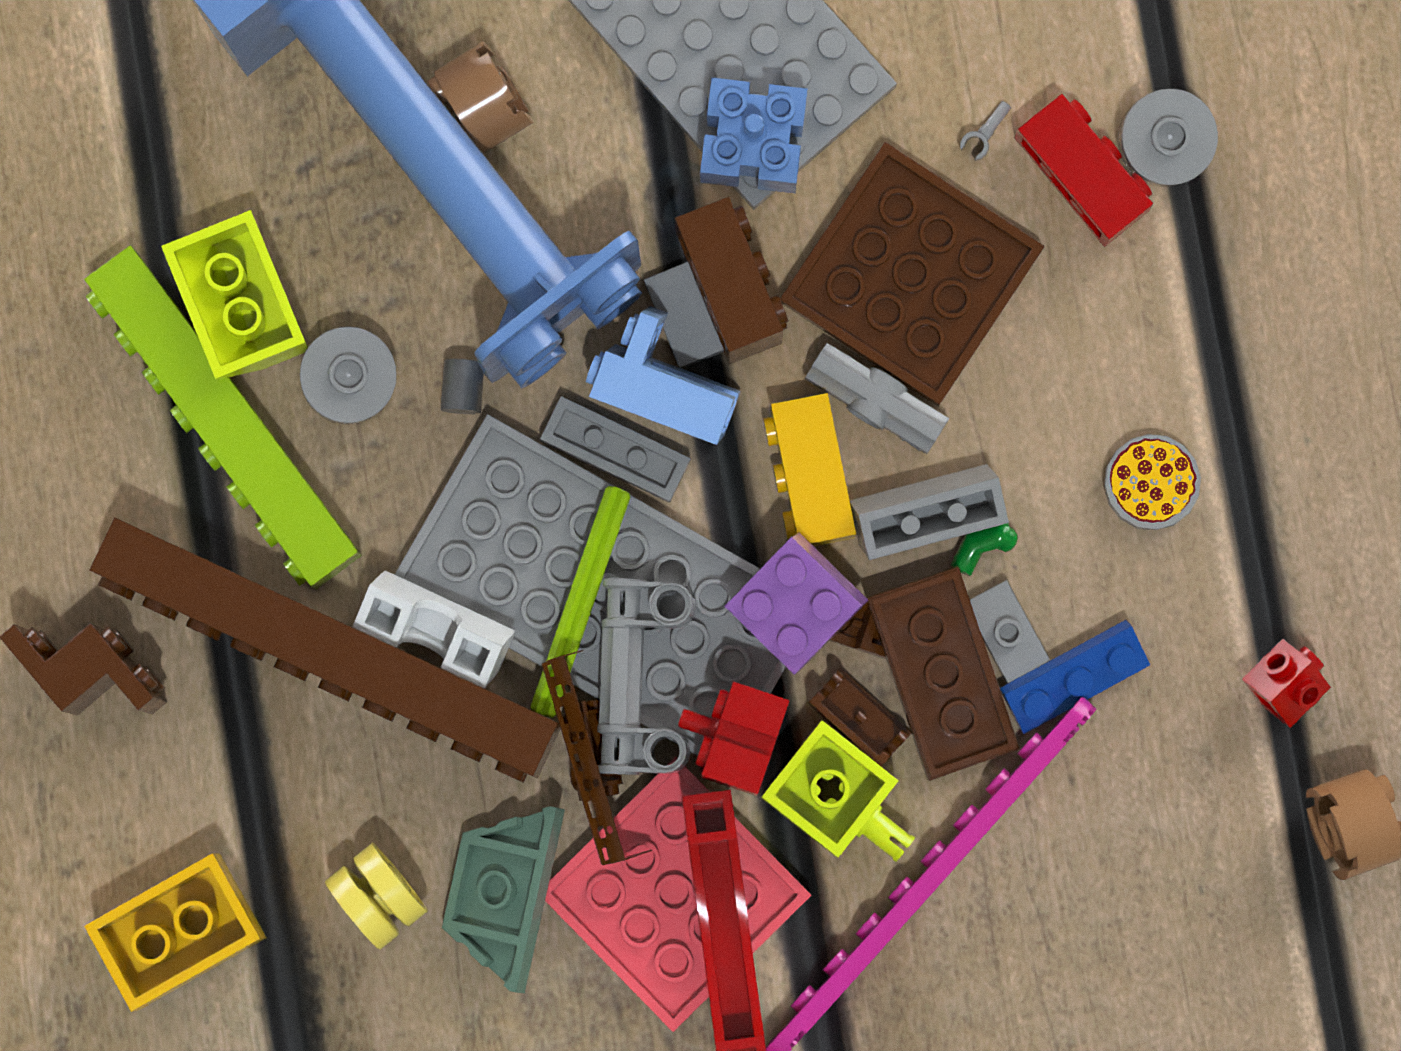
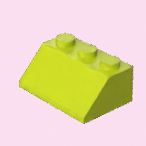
[161,210,308,380]

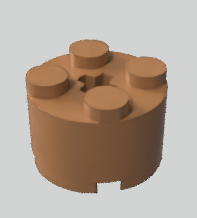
[427,41,534,153]
[1306,769,1401,880]

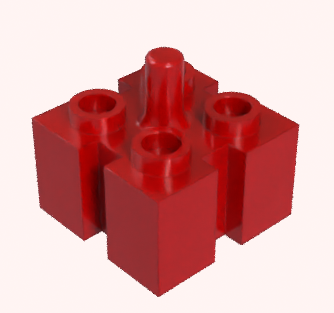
[678,681,790,796]

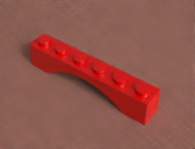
[682,790,766,1051]

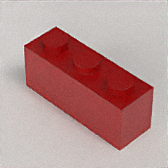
[1014,94,1153,247]

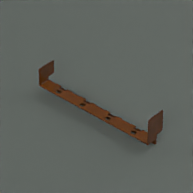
[542,650,652,865]

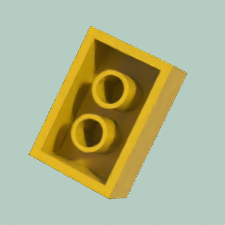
[84,853,267,1012]

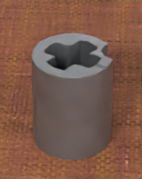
[440,359,484,414]

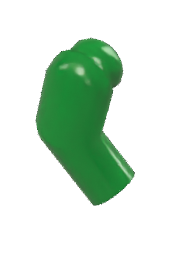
[950,523,1018,577]

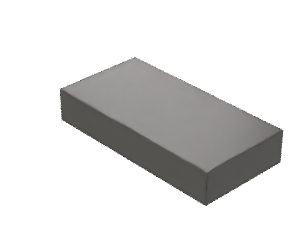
[644,262,724,369]

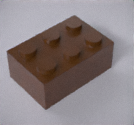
[675,196,788,365]

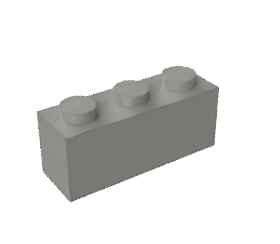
[849,464,1009,560]

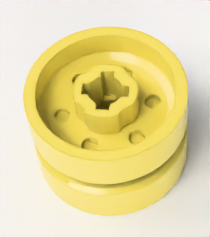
[325,842,428,950]

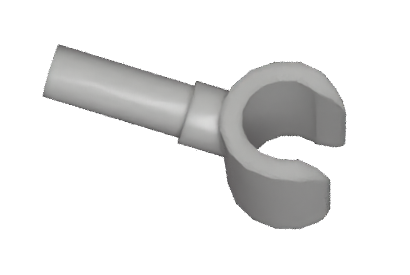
[960,101,1011,161]

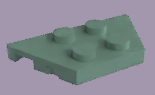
[442,806,565,994]

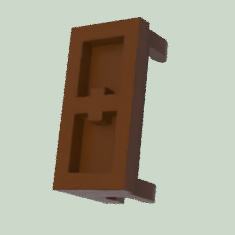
[808,668,911,767]

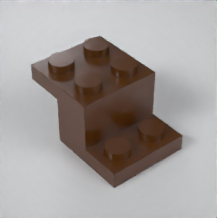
[0,623,167,716]

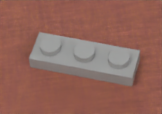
[540,396,691,503]

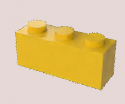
[763,393,856,547]

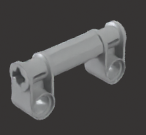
[597,578,696,775]

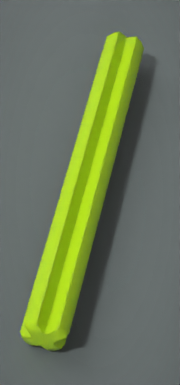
[531,486,630,718]

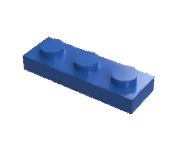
[1000,620,1150,734]

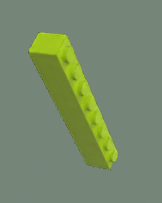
[84,245,362,590]

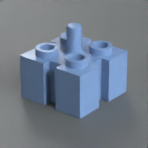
[700,77,808,194]

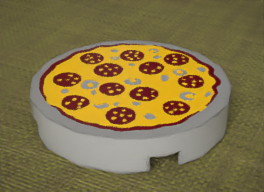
[1104,434,1201,530]

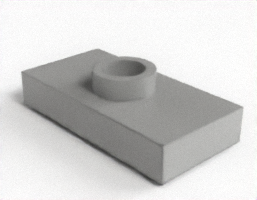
[970,580,1050,684]

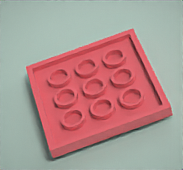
[545,757,812,1032]

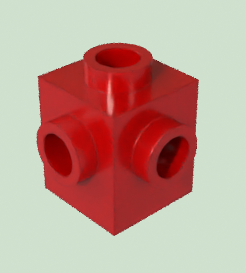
[1242,639,1331,728]

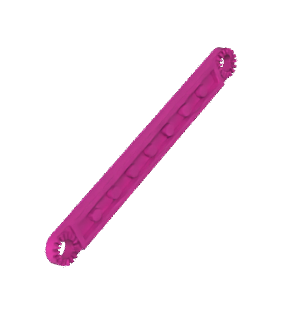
[766,696,1097,1051]

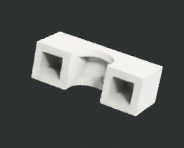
[352,571,516,689]

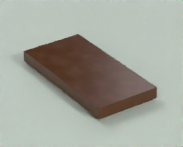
[866,566,1020,781]

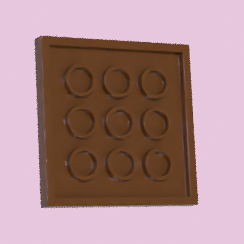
[780,142,1045,407]

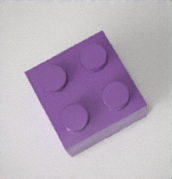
[724,532,869,675]

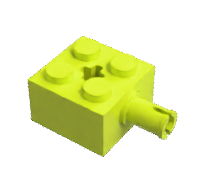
[761,720,915,862]

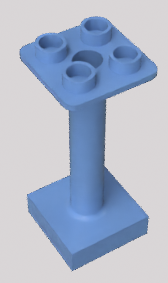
[193,0,642,388]

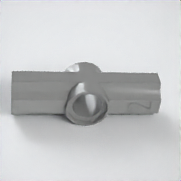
[805,343,949,454]

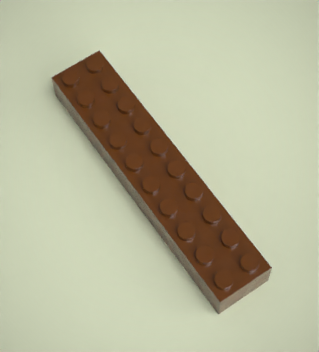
[89,517,561,783]

